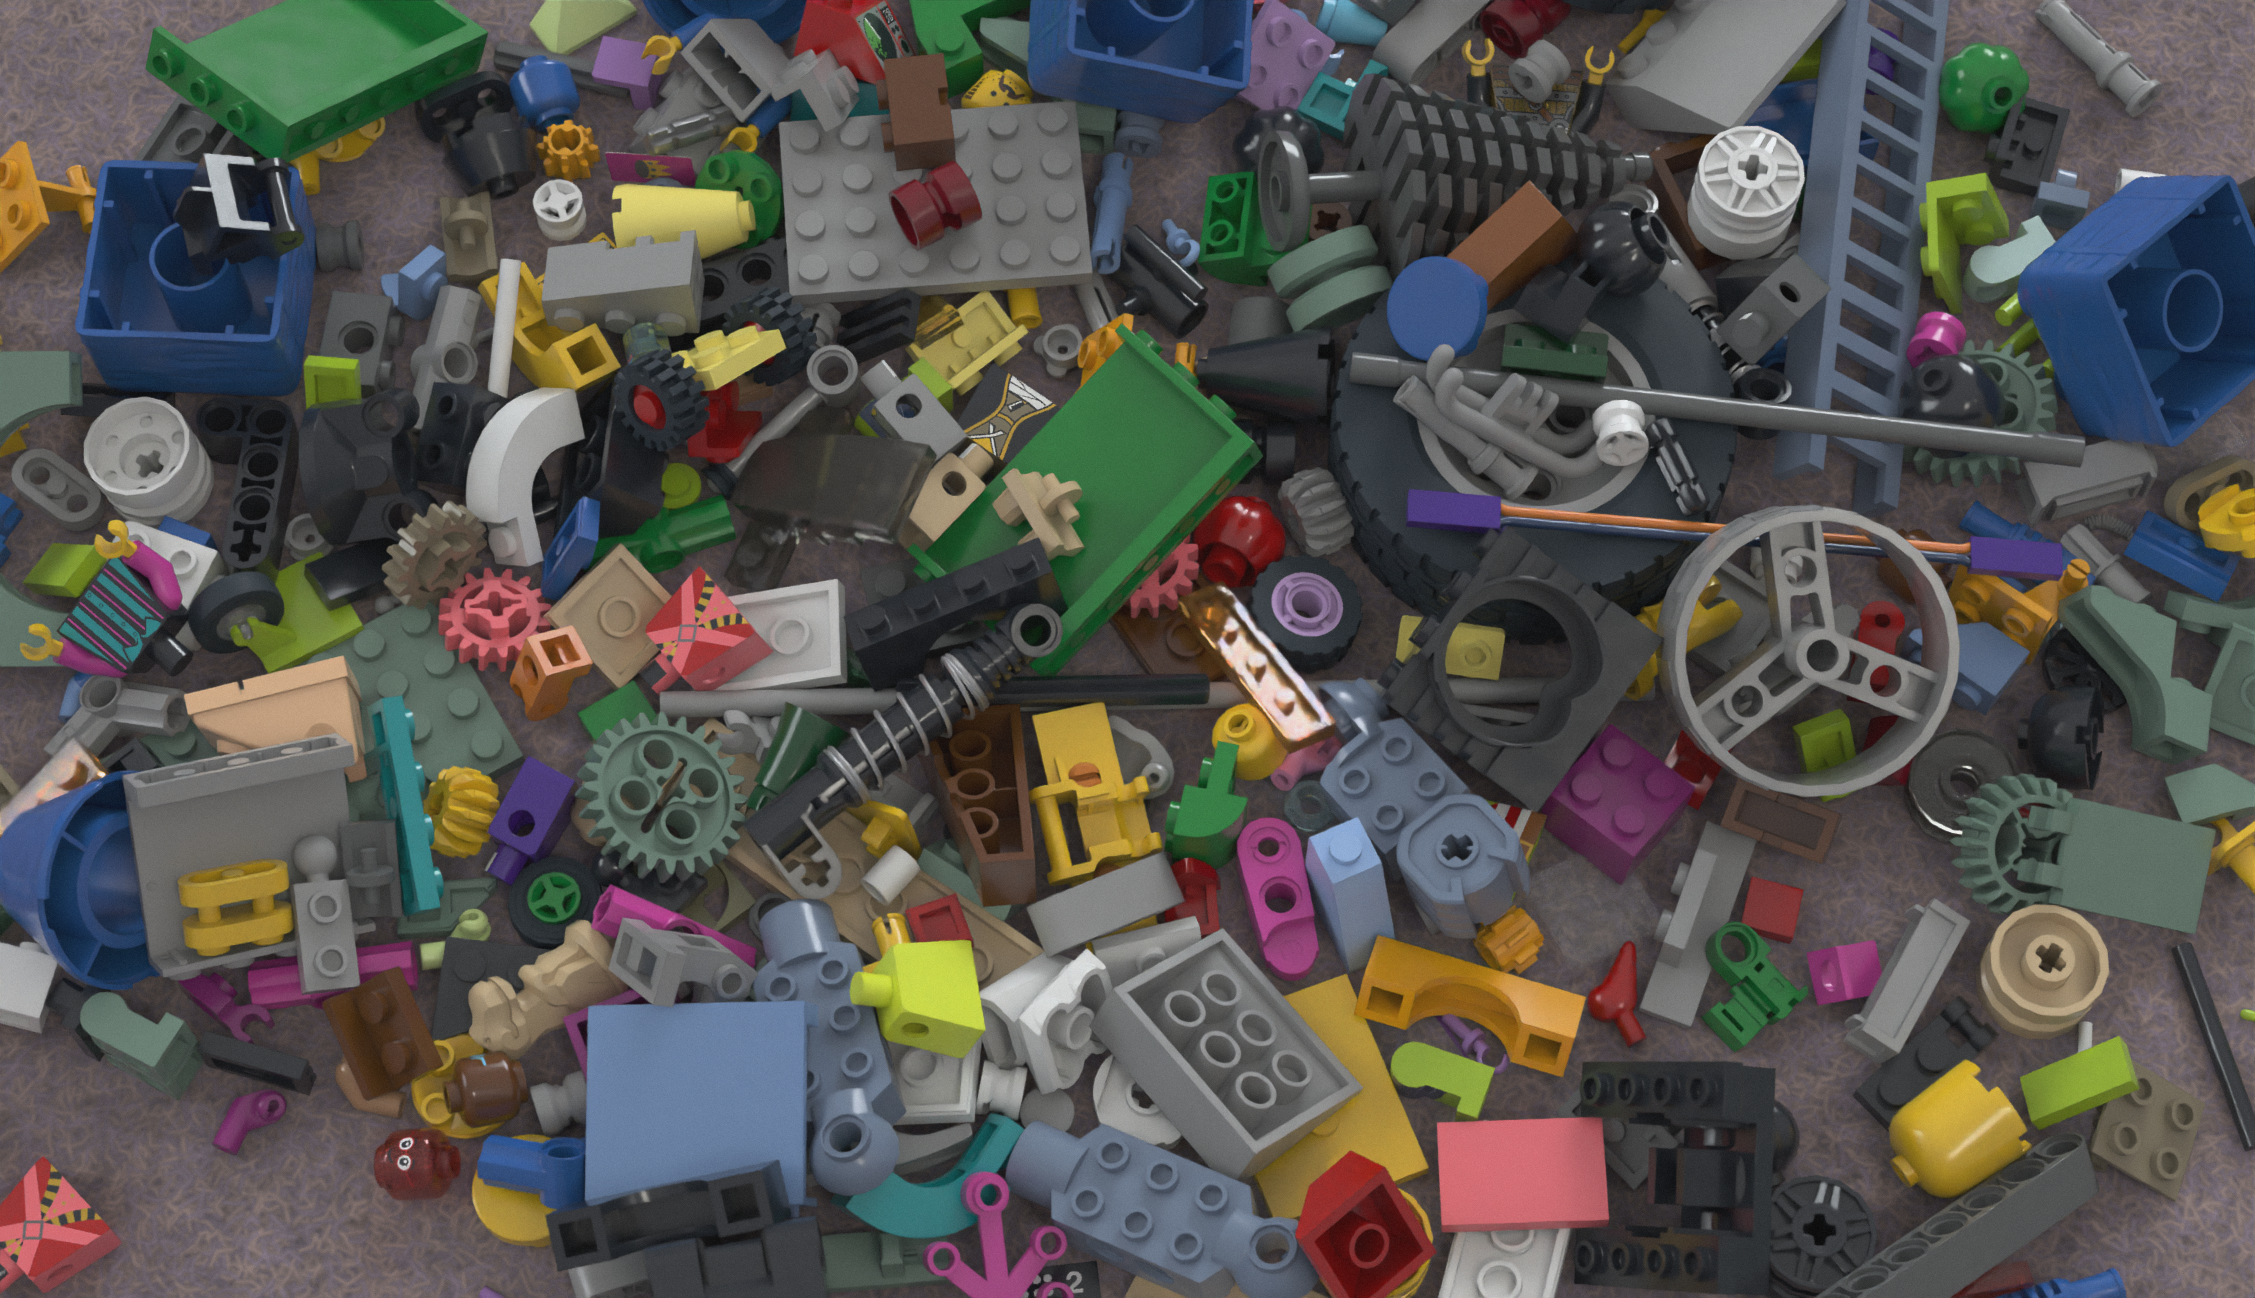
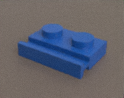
[2123,510,2241,602]

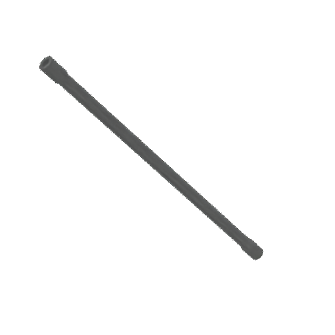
[1349,352,2085,468]

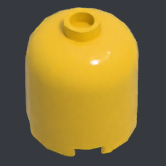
[1889,1059,2032,1198]

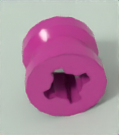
[1906,312,1967,368]

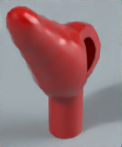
[1587,941,1647,1048]

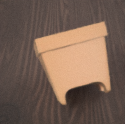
[184,656,367,783]

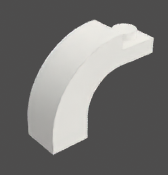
[466,387,585,567]

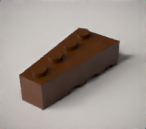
[917,704,1037,907]

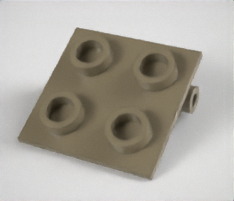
[2087,1059,2206,1201]

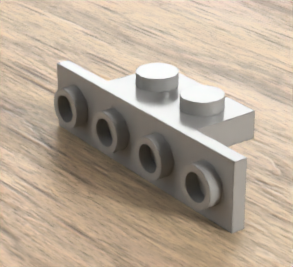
[1639,821,1757,1030]

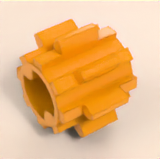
[537,120,601,183]
[1473,905,1544,975]

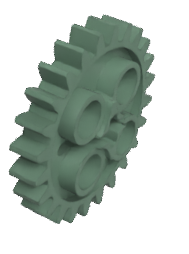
[1903,339,2058,488]
[575,712,748,883]

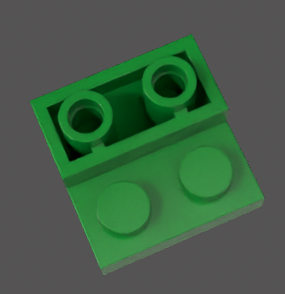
[1198,171,1313,287]
[1164,741,1248,870]

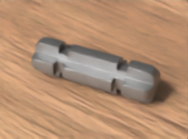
[642,105,737,157]

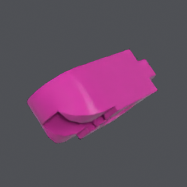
[1236,817,1319,981]

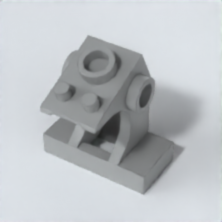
[608,918,759,1007]

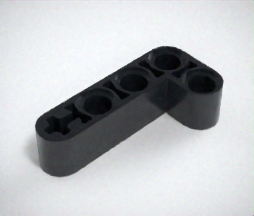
[196,398,299,583]

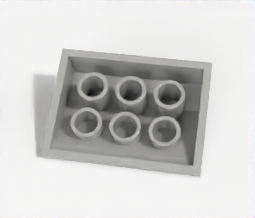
[1605,0,1847,135]
[1089,928,1363,1182]

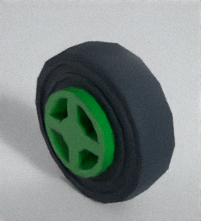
[508,856,603,950]

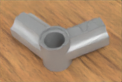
[43,675,191,777]

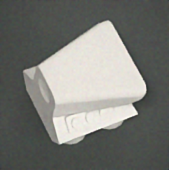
[979,948,1112,1095]

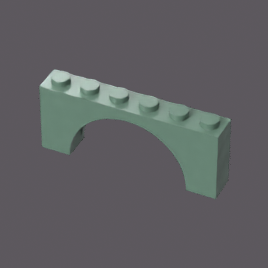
[0,351,83,667]

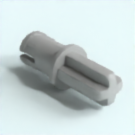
[2059,524,2151,604]

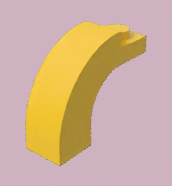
[477,261,621,394]

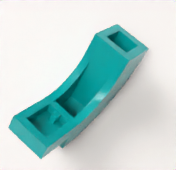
[830,1113,1025,1238]

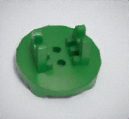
[695,150,784,250]

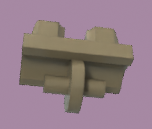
[439,191,499,286]

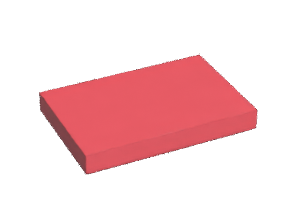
[1437,1117,1609,1233]

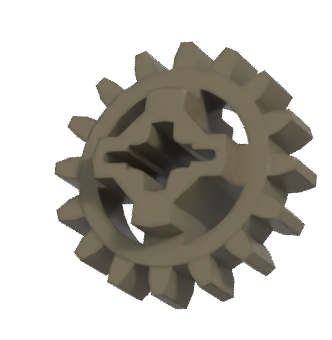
[382,501,487,610]

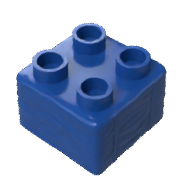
[1027,0,1254,123]
[75,160,317,397]
[2017,175,2255,447]

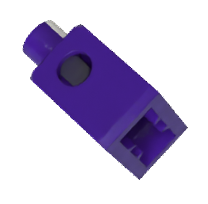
[484,755,579,886]

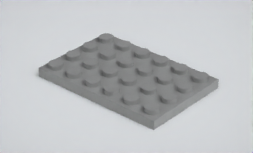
[779,101,1093,305]

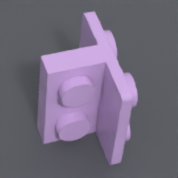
[1234,0,1335,110]

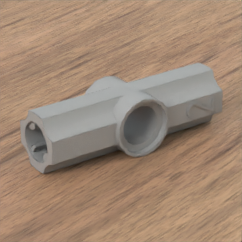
[407,285,484,439]

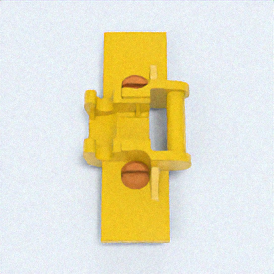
[1028,702,1163,954]

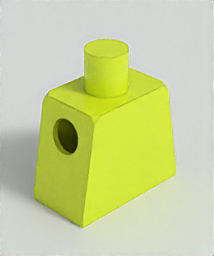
[850,940,986,1058]

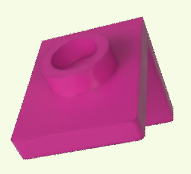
[1806,940,1882,1006]

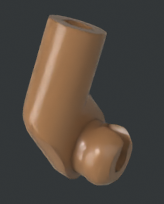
[335,1056,407,1119]

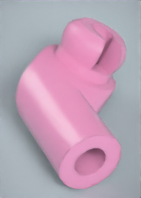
[1271,733,1343,791]

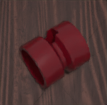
[1479,0,1571,60]
[888,160,982,251]

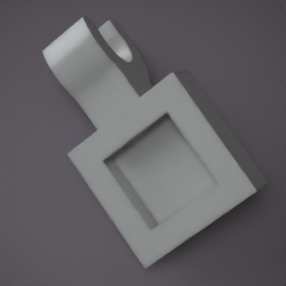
[715,710,781,764]

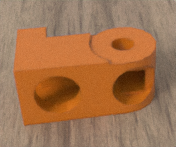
[509,625,593,721]

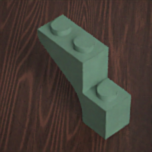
[980,17,1118,155]
[2058,585,2213,765]

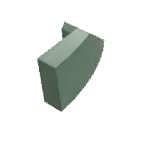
[2164,763,2255,826]

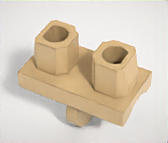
[992,468,1085,561]

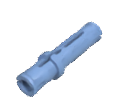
[1090,152,1133,274]

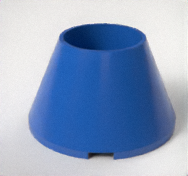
[0,770,160,990]

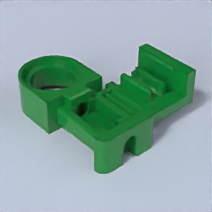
[1700,922,1808,1052]

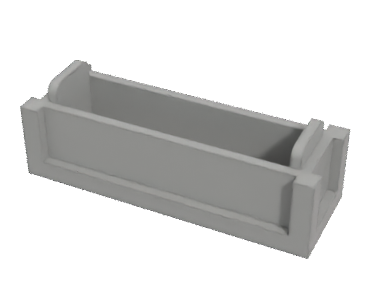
[1843,898,1971,1064]

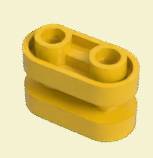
[178,859,294,956]

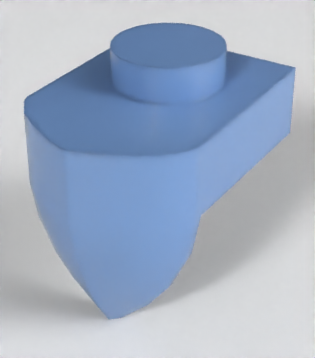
[380,245,448,321]

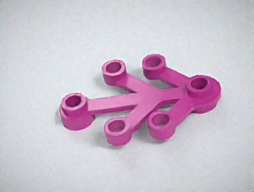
[922,1172,1074,1298]

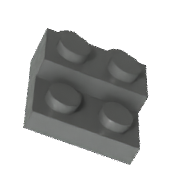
[134,94,263,163]

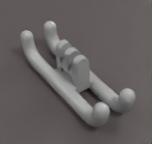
[1426,344,1605,479]

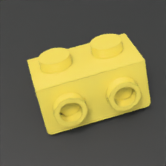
[905,291,1029,396]
[1396,615,1505,681]

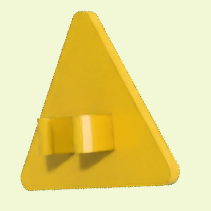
[846,800,923,861]

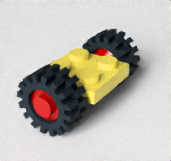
[613,287,817,451]

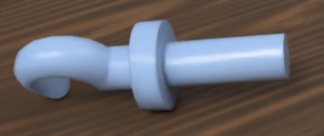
[1162,219,1200,267]

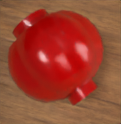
[1191,495,1286,588]

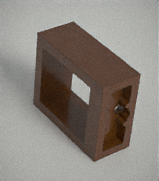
[1644,133,1732,271]

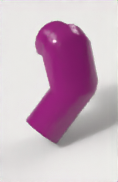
[212,1089,287,1156]

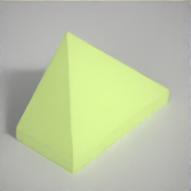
[529,0,637,55]

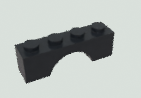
[843,537,1068,692]
[545,1159,792,1272]

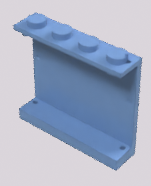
[585,1001,818,1218]

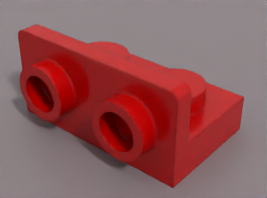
[687,381,763,463]

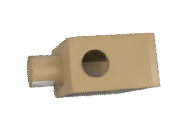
[880,443,994,552]

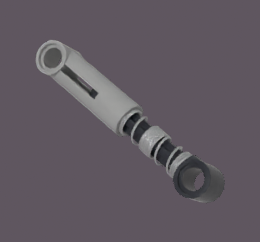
[1609,184,1792,440]

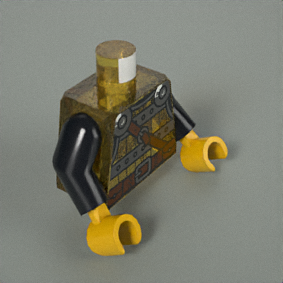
[1462,38,1614,135]

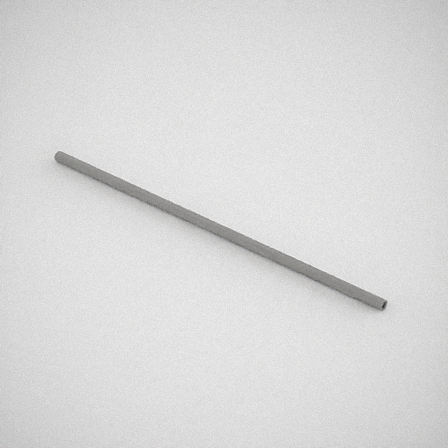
[660,676,1655,718]

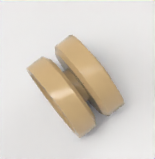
[1975,904,2109,1039]

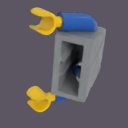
[641,12,792,153]

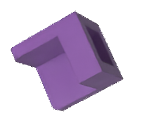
[592,36,664,111]

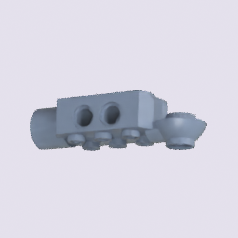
[752,899,906,1196]
[1005,1120,1320,1298]

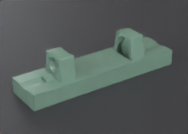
[725,1231,950,1293]

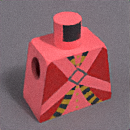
[639,566,773,696]
[0,1156,122,1294]

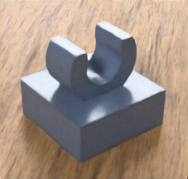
[2028,169,2090,231]

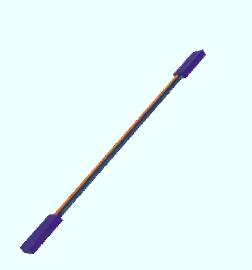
[1406,489,2063,581]

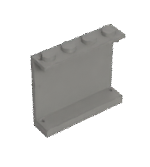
[122,733,376,980]

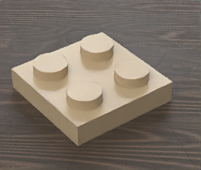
[543,543,672,691]

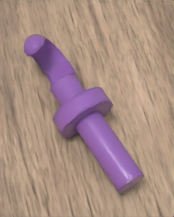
[1442,1014,1510,1076]

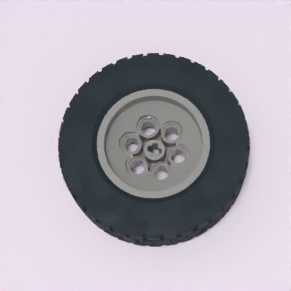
[1327,249,1738,645]

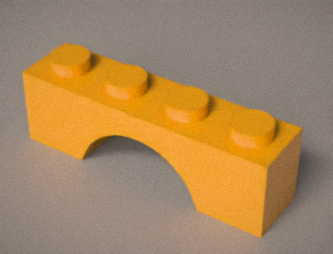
[1354,935,1586,1078]

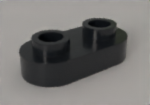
[416,71,514,143]

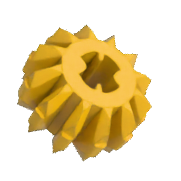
[422,766,500,858]

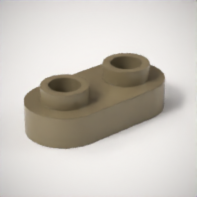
[2164,455,2255,530]

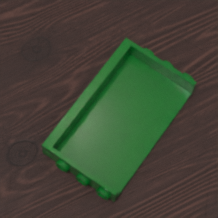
[145,0,488,163]
[907,323,1263,676]

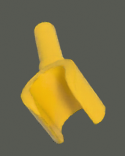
[1617,5,1673,54]

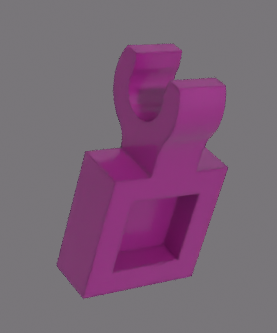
[178,972,275,1045]

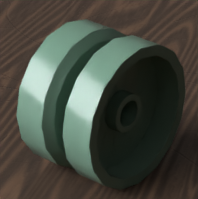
[1267,225,1394,331]

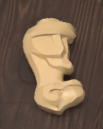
[468,920,628,1060]

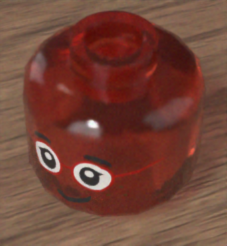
[374,1127,461,1201]

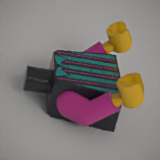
[20,520,193,678]

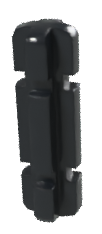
[1644,418,1711,516]

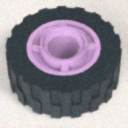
[1243,554,1363,674]

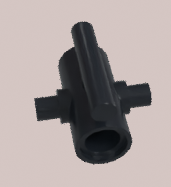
[1106,224,1209,339]

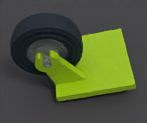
[188,551,365,674]

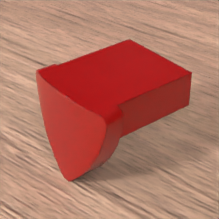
[1164,858,1221,939]

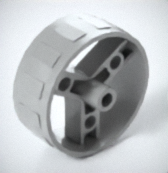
[1655,504,1960,797]

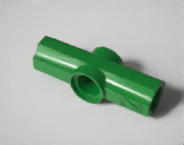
[583,495,737,574]

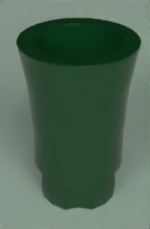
[746,701,851,811]

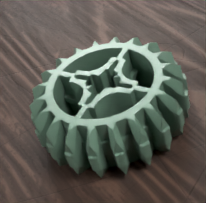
[1949,774,2073,917]

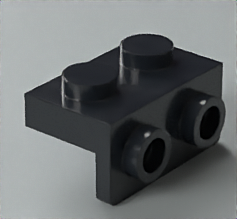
[1982,94,2070,197]

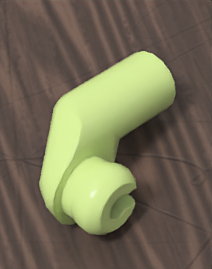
[419,909,491,971]

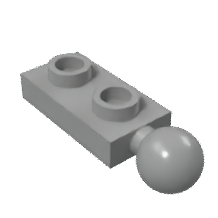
[289,835,360,995]

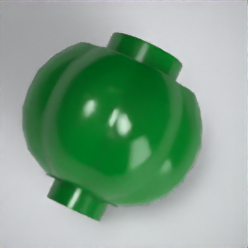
[1939,42,2030,134]

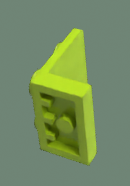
[1919,173,2009,314]

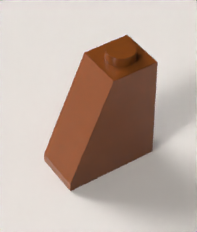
[1447,180,1577,311]

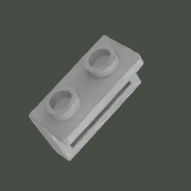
[770,48,860,132]

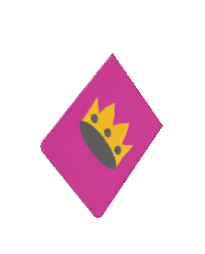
[605,152,696,186]

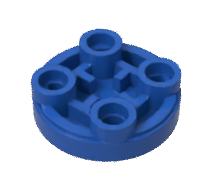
[1387,256,1488,361]

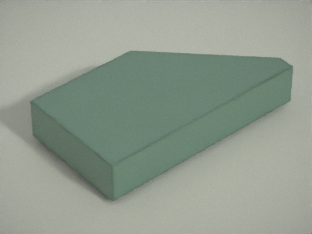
[397,877,498,940]

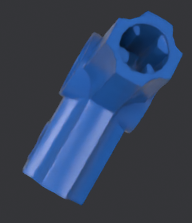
[477,1134,586,1209]

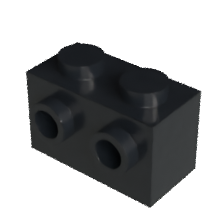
[415,382,512,496]

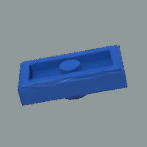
[541,496,600,601]

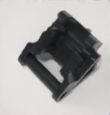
[172,153,305,276]

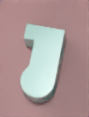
[1962,215,2056,303]

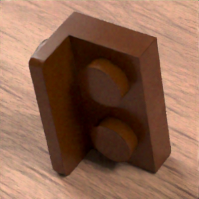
[322,966,444,1101]

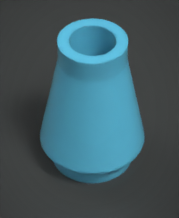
[1315,0,1388,48]

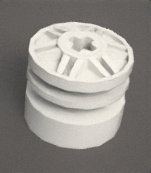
[1687,126,1805,260]
[84,397,214,529]

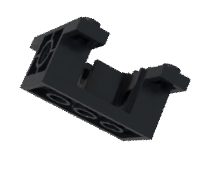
[1573,1061,1776,1296]

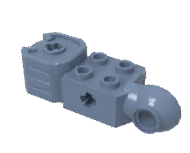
[1316,677,1530,939]

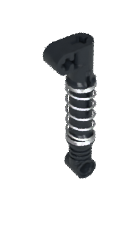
[741,603,1063,900]

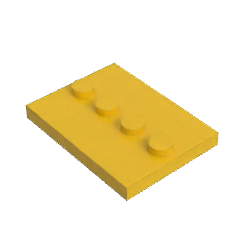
[1253,973,1429,1221]

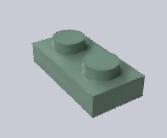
[917,838,1026,922]

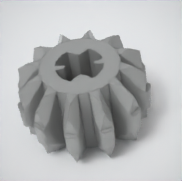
[1278,467,1355,558]

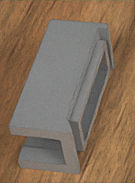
[2014,440,2158,528]

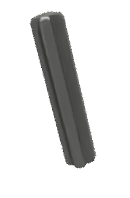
[493,41,631,98]

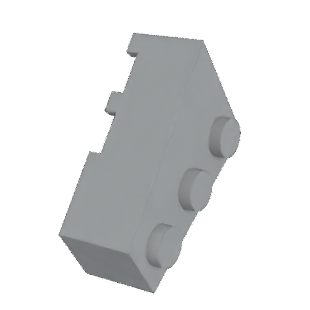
[541,230,705,336]

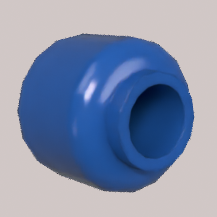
[509,55,580,132]

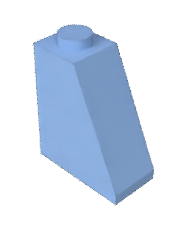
[1305,817,1396,974]

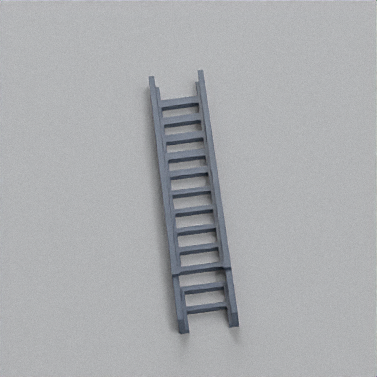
[1772,0,1949,519]

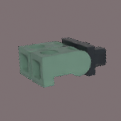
[46,977,204,1101]

